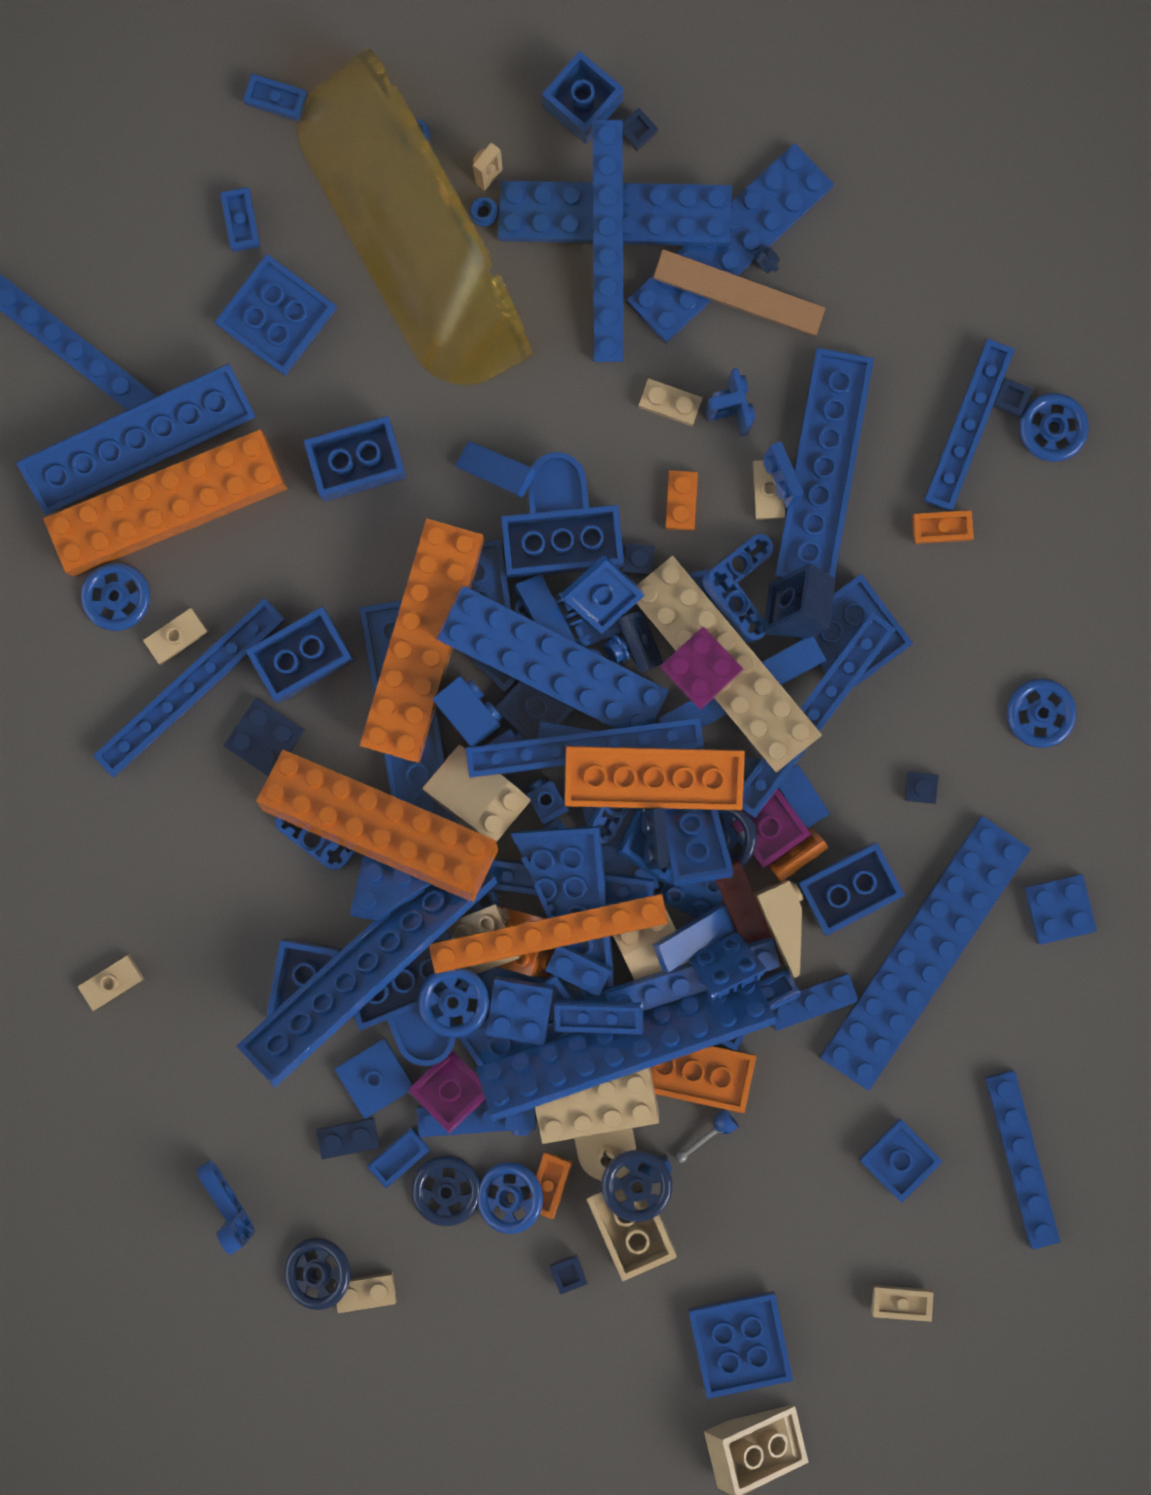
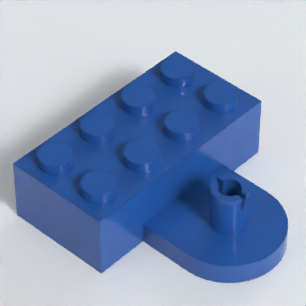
[501,452,624,579]
[354,930,470,1066]

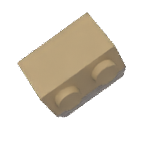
[422,744,531,842]
[752,880,803,978]
[613,908,689,980]
[587,1182,677,1282]
[704,1405,809,1495]

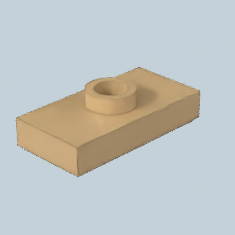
[753,460,785,520]
[143,608,209,665]
[78,955,144,1011]

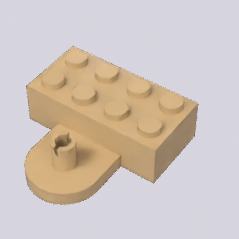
[535,1068,659,1181]

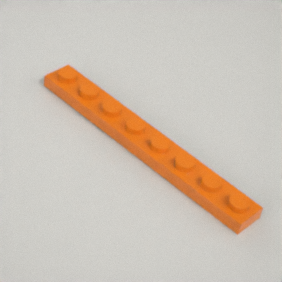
[429,894,668,974]

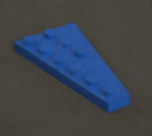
[511,826,615,1001]

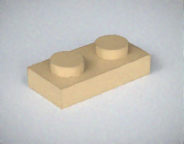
[473,142,503,191]
[638,378,703,427]
[333,1272,397,1313]
[871,1285,934,1322]

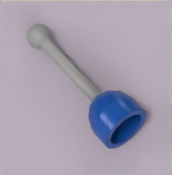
[676,1109,739,1163]

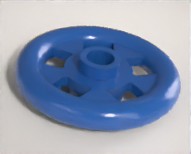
[1019,393,1089,462]
[81,562,150,631]
[1007,679,1077,748]
[418,968,489,1038]
[478,1162,543,1234]

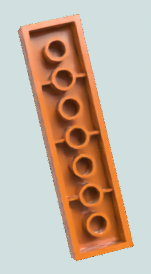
[43,429,288,577]
[360,518,485,763]
[256,750,498,902]

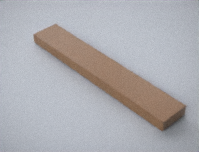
[652,249,825,337]

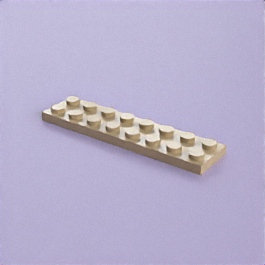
[636,556,822,773]

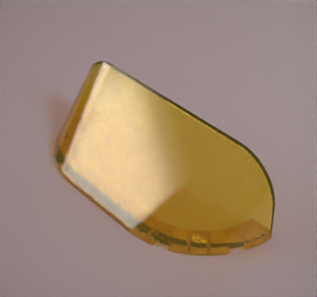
[298,47,533,385]

